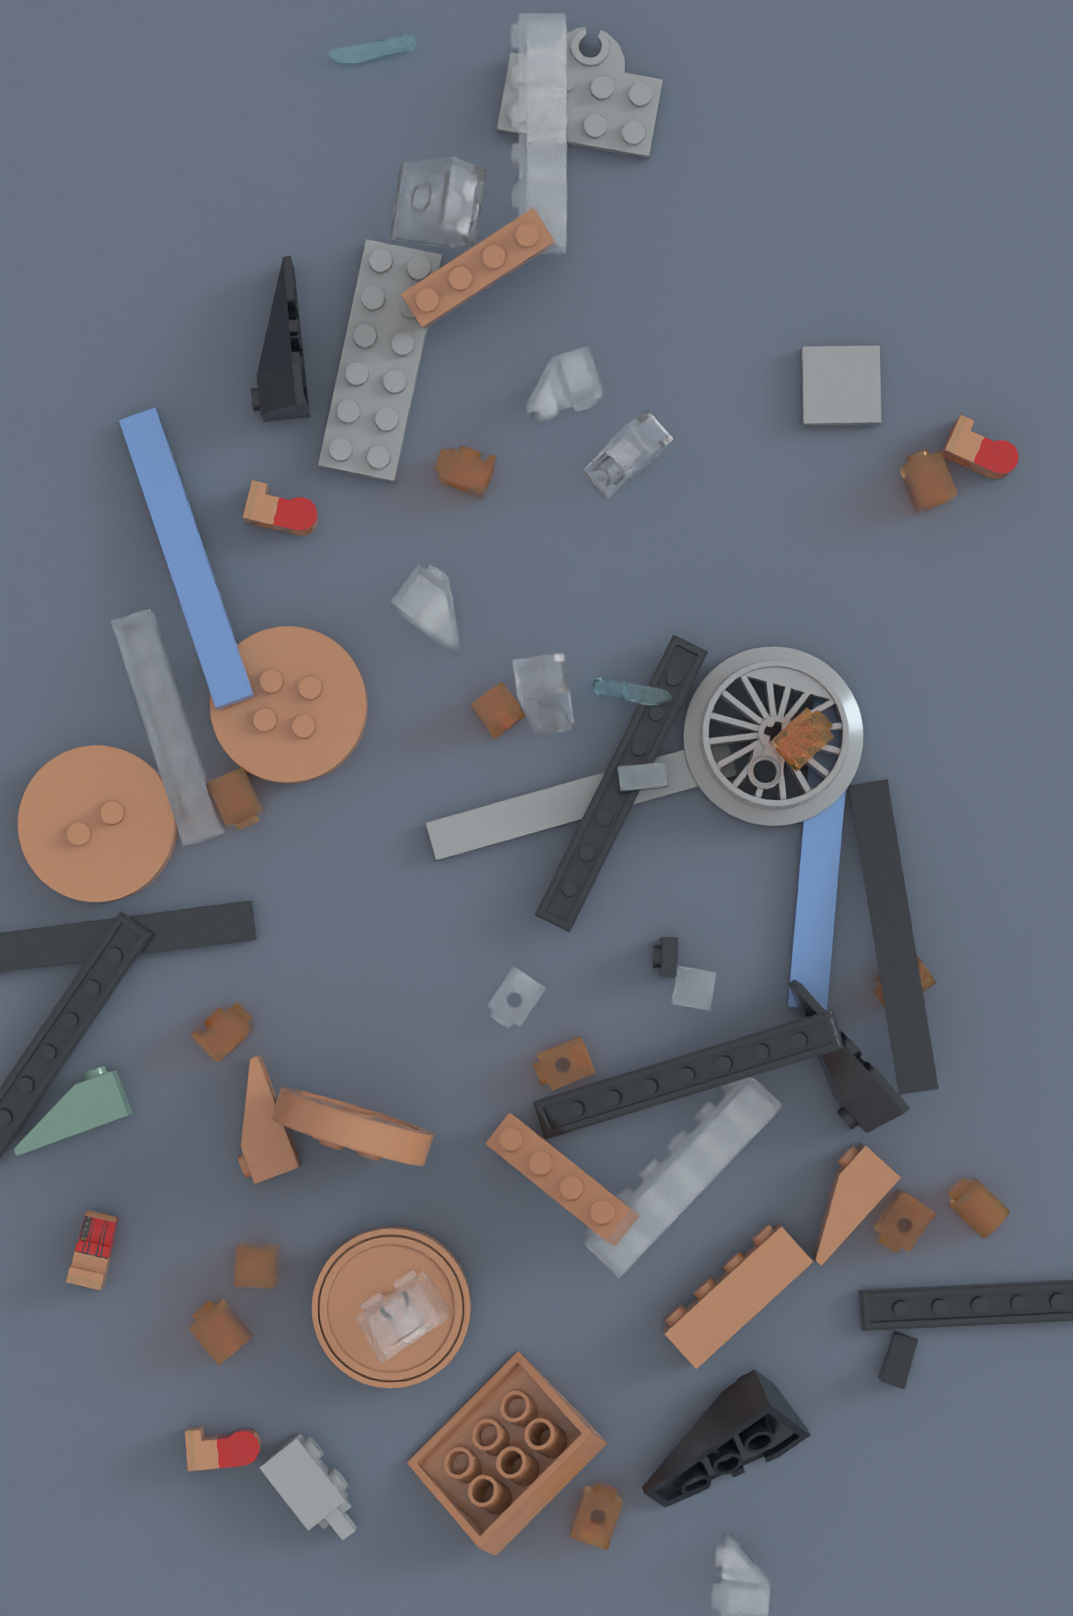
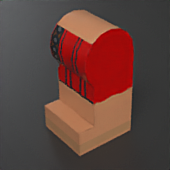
[940,415,1019,479]
[243,480,318,536]
[66,1210,118,1290]
[185,1426,262,1471]

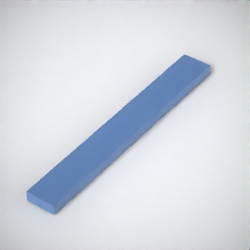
[119,407,255,710]
[787,697,846,1010]

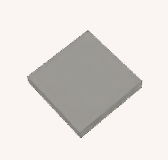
[801,345,881,426]

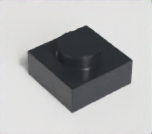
[653,937,679,977]

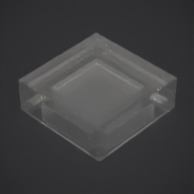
[671,965,717,1011]

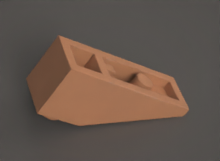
[238,1055,302,1184]
[812,1143,901,1266]

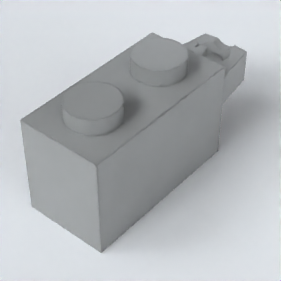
[259,1432,357,1540]

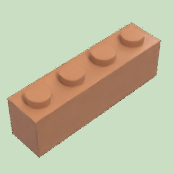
[401,207,556,329]
[485,1112,640,1247]
[663,1223,813,1369]

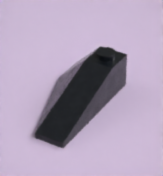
[251,256,310,422]
[789,979,910,1133]
[642,1369,811,1508]

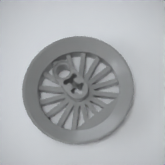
[683,646,863,826]

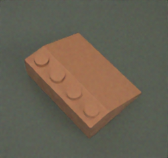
[407,1351,608,1556]

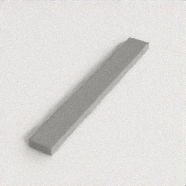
[426,744,737,861]

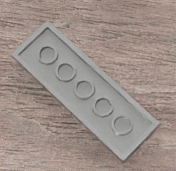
[318,239,442,483]

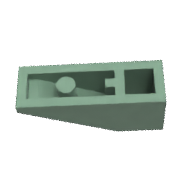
[14,1066,133,1156]

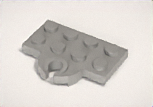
[497,27,663,159]

